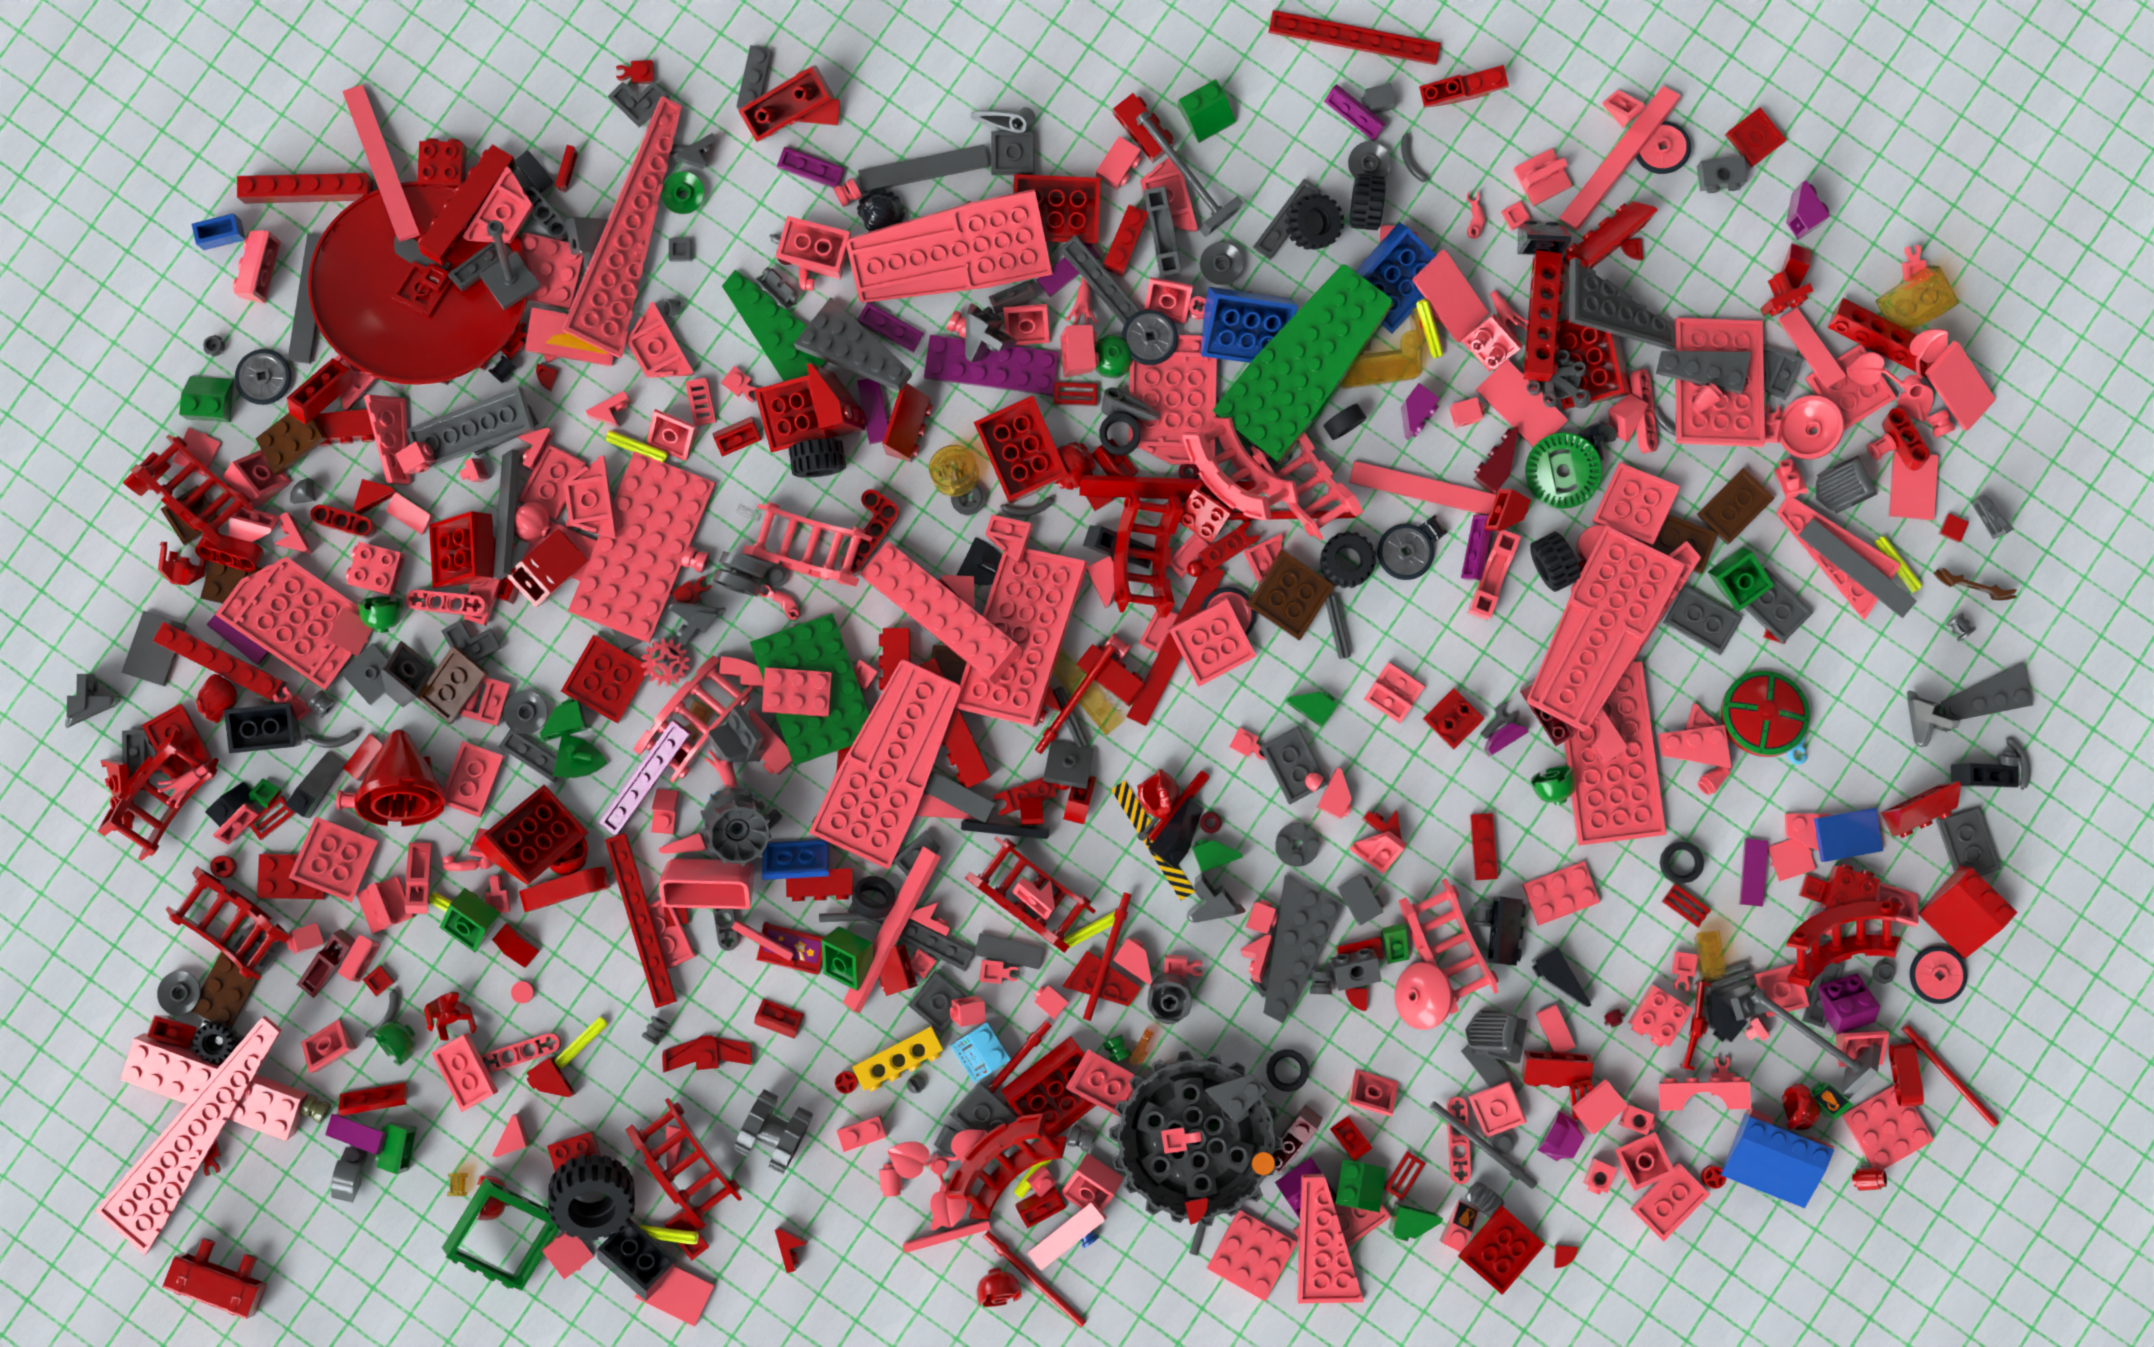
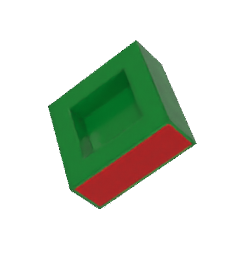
[249,778,281,809]

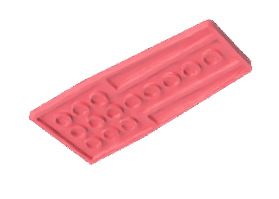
[846,189,1052,303]
[1527,525,1686,731]
[809,659,961,870]

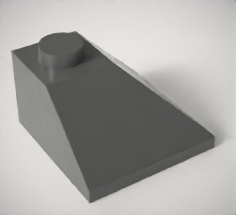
[381,640,435,707]

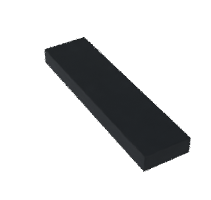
[961,820,1050,839]

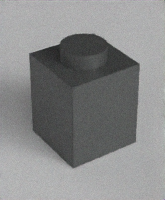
[1361,83,1396,114]

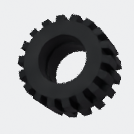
[1350,173,1386,231]
[1285,194,1344,250]
[789,438,846,478]
[1320,531,1376,588]
[1530,531,1580,592]

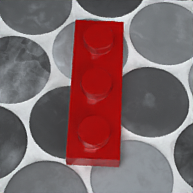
[1470,813,1498,881]
[338,1082,408,1116]

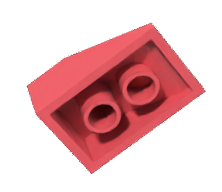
[776,216,851,280]

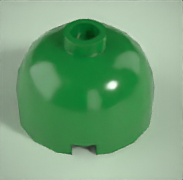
[1094,335,1133,379]
[358,596,403,633]
[1530,765,1577,805]
[372,1021,416,1066]

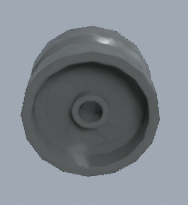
[712,551,768,597]

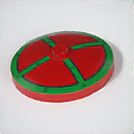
[1721,671,1810,757]

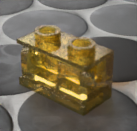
[1694,931,1726,981]

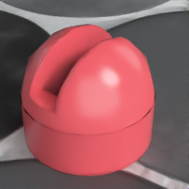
[1305,773,1324,792]

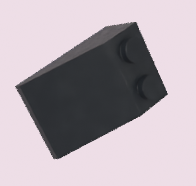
[1517,221,1571,255]

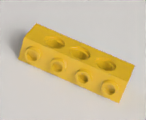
[852,1026,944,1092]

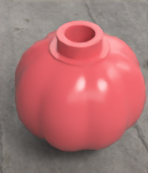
[514,502,552,543]

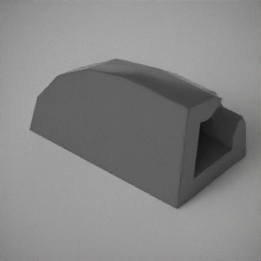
[290,478,315,504]

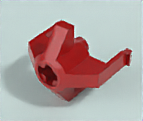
[158,541,206,586]
[424,992,477,1041]

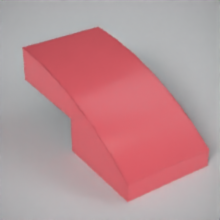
[1535,1004,1576,1053]

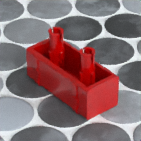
[738,65,835,142]
[162,1238,267,1319]

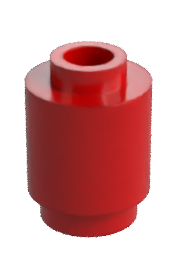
[1852,1167,1887,1191]

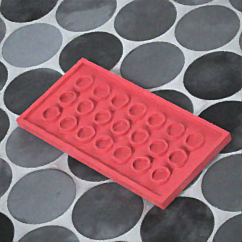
[568,451,716,644]
[955,548,1088,727]
[1563,661,1666,846]

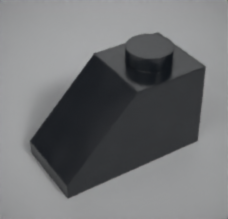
[205,782,255,827]
[1706,993,1748,1042]

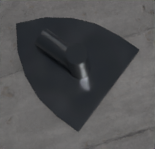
[1577,421,1617,461]
[957,537,1002,585]

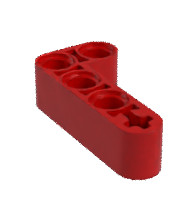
[841,489,900,577]
[519,866,611,913]

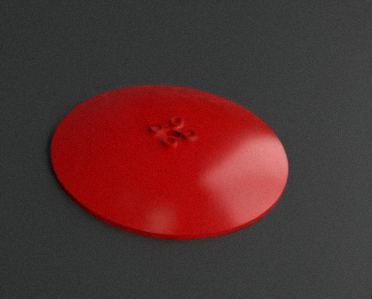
[308,181,529,385]

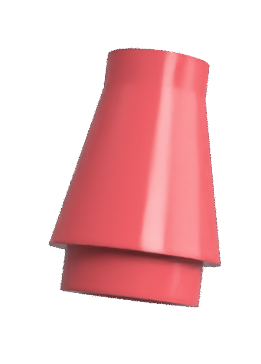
[1690,383,1723,415]
[1697,767,1730,795]

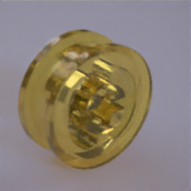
[929,445,979,497]

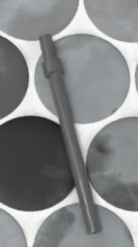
[1429,1101,1537,1189]

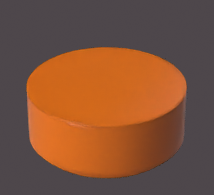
[1252,1152,1275,1175]

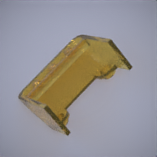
[1339,308,1423,389]

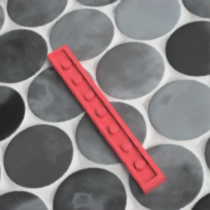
[342,84,420,242]
[1559,86,1681,231]
[1349,461,1496,515]
[842,846,941,1013]

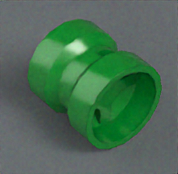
[1102,1034,1132,1063]

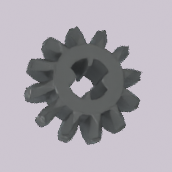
[1465,1182,1505,1218]

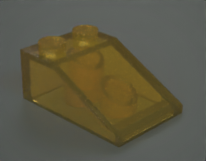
[1875,265,1959,331]

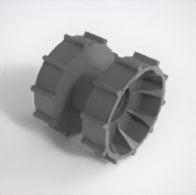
[700,785,772,866]
[734,1089,813,1174]

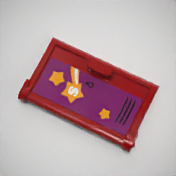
[756,921,825,975]

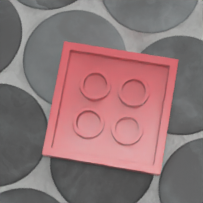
[521,232,584,310]
[1805,344,1897,430]
[1592,462,1681,547]
[1168,598,1256,687]
[289,816,378,903]
[1841,1084,1934,1169]
[1206,1209,1297,1301]

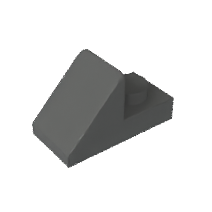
[672,133,717,169]
[1730,990,1770,1021]

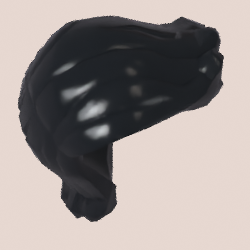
[857,189,905,232]

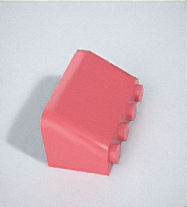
[659,858,755,909]

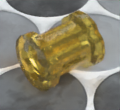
[447,1172,468,1196]

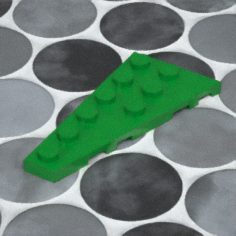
[722,270,827,382]

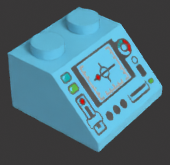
[951,1021,1011,1083]

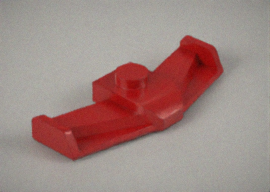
[1680,981,1711,1071]
[662,1035,753,1073]

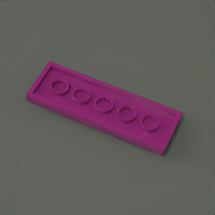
[924,335,1058,396]

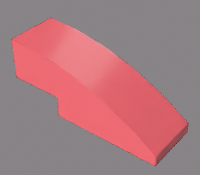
[719,656,764,688]
[405,842,432,914]

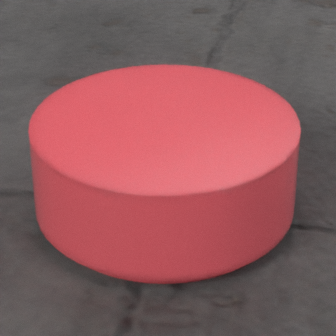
[511,981,534,1003]

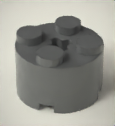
[1147,973,1192,1024]

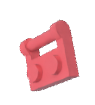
[461,677,511,727]

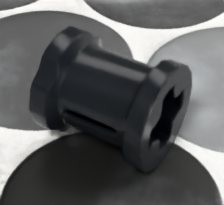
[488,355,517,384]
[1420,515,1448,544]

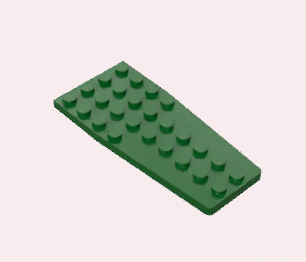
[1212,264,1393,463]

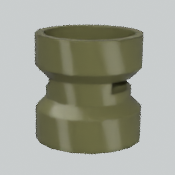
[300,1094,331,1124]

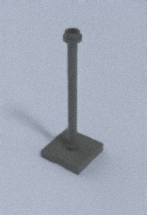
[1136,111,1243,237]
[479,220,541,311]
[1749,987,1881,1099]

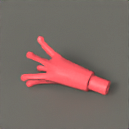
[1065,277,1098,326]
[1490,290,1529,337]
[705,750,737,788]
[157,764,209,808]

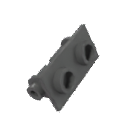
[755,267,799,309]

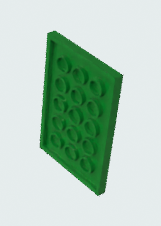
[750,613,870,766]

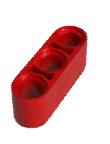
[1882,408,1930,471]
[310,504,377,539]
[195,533,264,572]
[1889,1043,1924,1106]

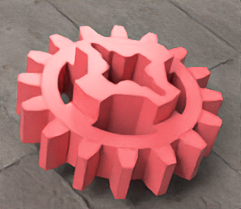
[641,638,689,687]

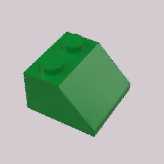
[1178,79,1236,143]
[179,376,234,422]
[1708,547,1774,612]
[439,888,501,953]
[822,926,873,991]
[375,1122,417,1174]
[1335,1159,1386,1213]
[1388,1203,1443,1241]

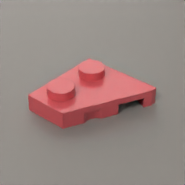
[1784,814,1830,851]

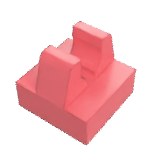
[459,458,489,482]
[1744,1014,1770,1041]

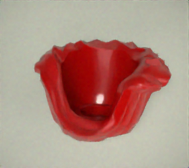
[1054,442,1096,490]
[196,674,238,723]
[1137,768,1179,819]
[1782,1083,1820,1130]

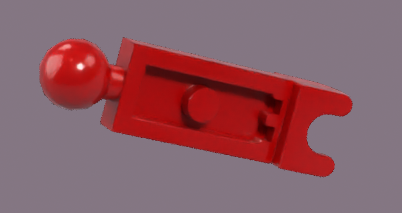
[1187,521,1260,577]
[993,777,1071,816]

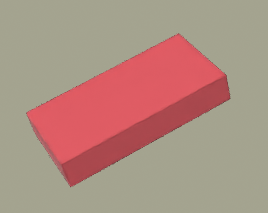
[1169,532,1210,579]
[1139,611,1178,653]

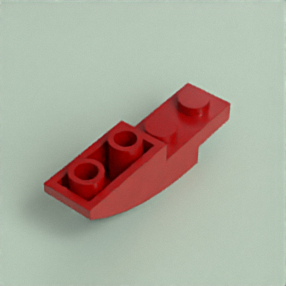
[1419,65,1509,108]

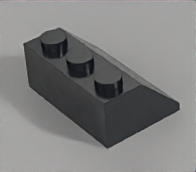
[224,703,302,754]
[1487,896,1526,966]
[597,1219,678,1301]

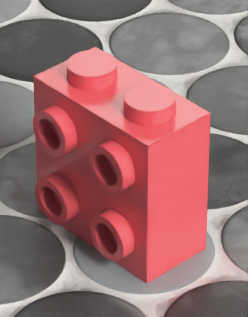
[346,542,406,597]
[1627,985,1692,1048]

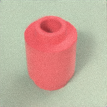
[879,1163,903,1197]

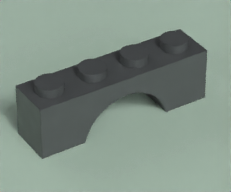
[1143,185,1182,277]

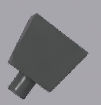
[565,217,608,268]

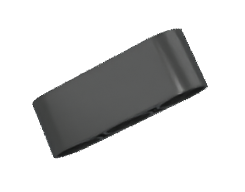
[523,186,568,241]

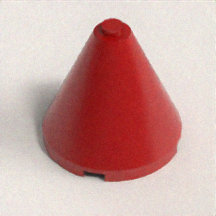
[354,730,446,827]

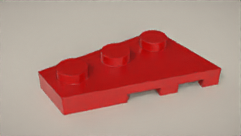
[100,759,134,829]
[1062,951,1141,1007]

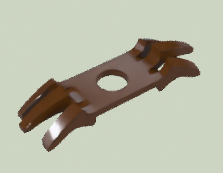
[1933,568,2017,601]

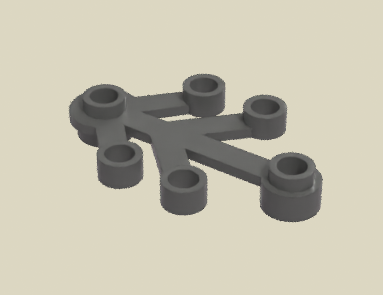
[1522,350,1591,409]

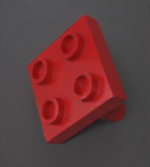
[1760,271,1813,317]
[1422,688,1485,750]

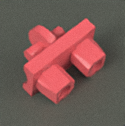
[1774,459,1808,499]

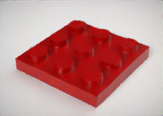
[560,635,647,724]
[1458,1205,1546,1295]

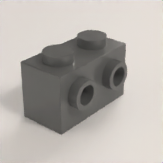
[1336,874,1384,926]

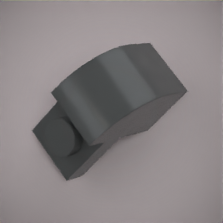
[331,1147,368,1203]

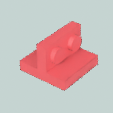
[1513,148,1572,207]
[356,876,415,934]

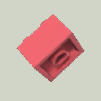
[1060,325,1099,378]
[223,450,292,508]
[1060,1153,1124,1211]

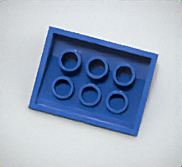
[1355,222,1436,334]
[1201,287,1298,363]
[1720,1113,1834,1208]

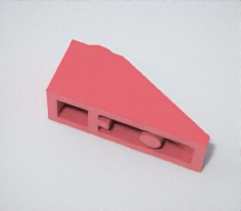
[748,708,793,775]

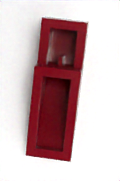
[296,928,355,998]

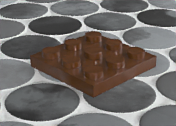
[1246,550,1335,641]

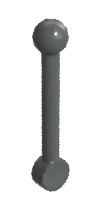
[1137,817,1159,841]

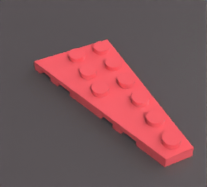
[1775,497,1901,620]

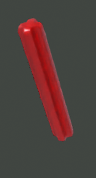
[1148,770,1209,841]

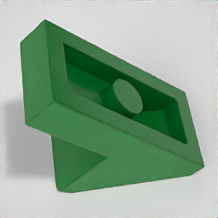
[1381,923,1409,964]

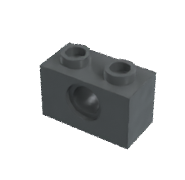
[1697,156,1747,193]
[1330,948,1382,991]

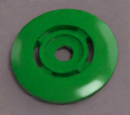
[1525,432,1602,509]

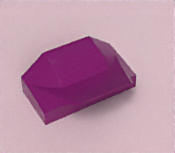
[1484,722,1528,756]
[1537,1111,1585,1161]

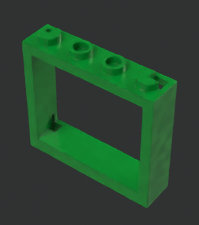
[442,1178,559,1291]

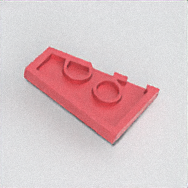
[1658,725,1731,769]

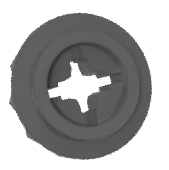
[951,481,986,516]

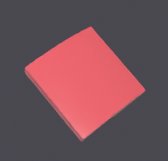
[1364,661,1425,723]

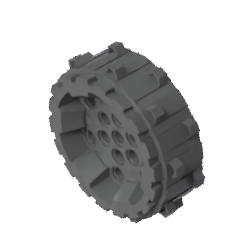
[1109,1051,1283,1227]

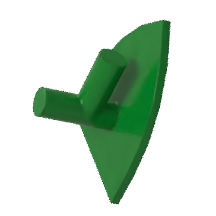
[553,736,608,778]

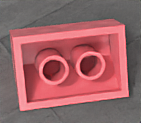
[233,230,281,303]

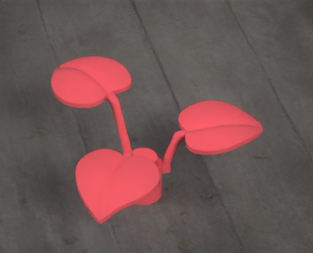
[1846,329,1948,422]
[887,1129,988,1228]

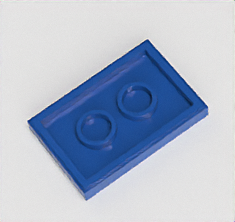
[1814,808,1883,862]
[762,840,830,880]

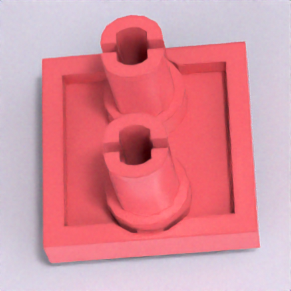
[1461,314,1523,372]

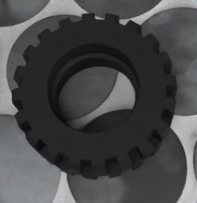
[548,1154,635,1240]

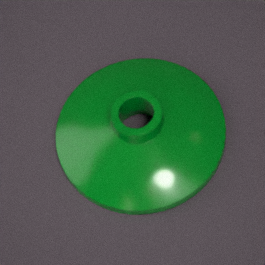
[661,172,704,214]

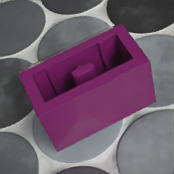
[1786,180,1830,240]
[1401,383,1440,440]
[1818,973,1881,1035]
[1274,1157,1337,1220]

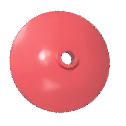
[1779,395,1844,460]
[1394,963,1453,1029]

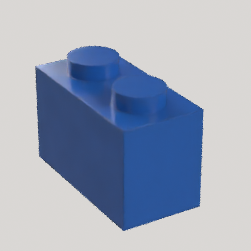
[191,213,245,250]

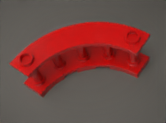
[130,434,254,545]
[1113,489,1184,618]
[97,730,219,861]
[965,836,1096,953]
[165,866,290,980]
[1786,901,1901,987]
[625,1098,742,1231]
[945,1113,1068,1219]

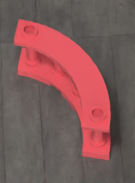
[1182,417,1299,520]
[1250,432,1363,540]
[742,502,872,587]
[633,655,753,783]
[1398,878,1499,1014]

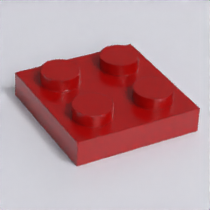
[1725,107,1787,168]

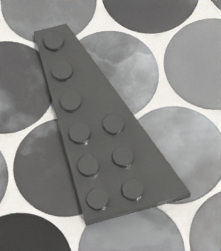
[1569,257,1675,350]
[1263,875,1344,1024]

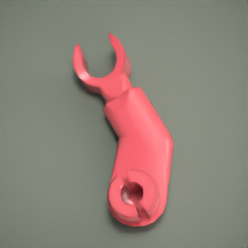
[1467,191,1485,239]
[799,267,814,291]
[759,584,800,620]
[442,856,493,871]

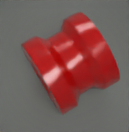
[210,856,237,878]
[835,1071,858,1094]
[1700,1165,1726,1189]

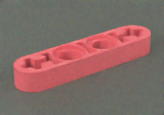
[1630,369,1658,454]
[405,590,489,617]
[480,1033,561,1073]
[1446,1096,1471,1184]

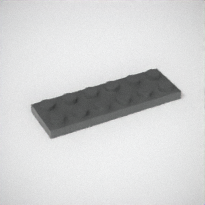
[406,387,535,468]

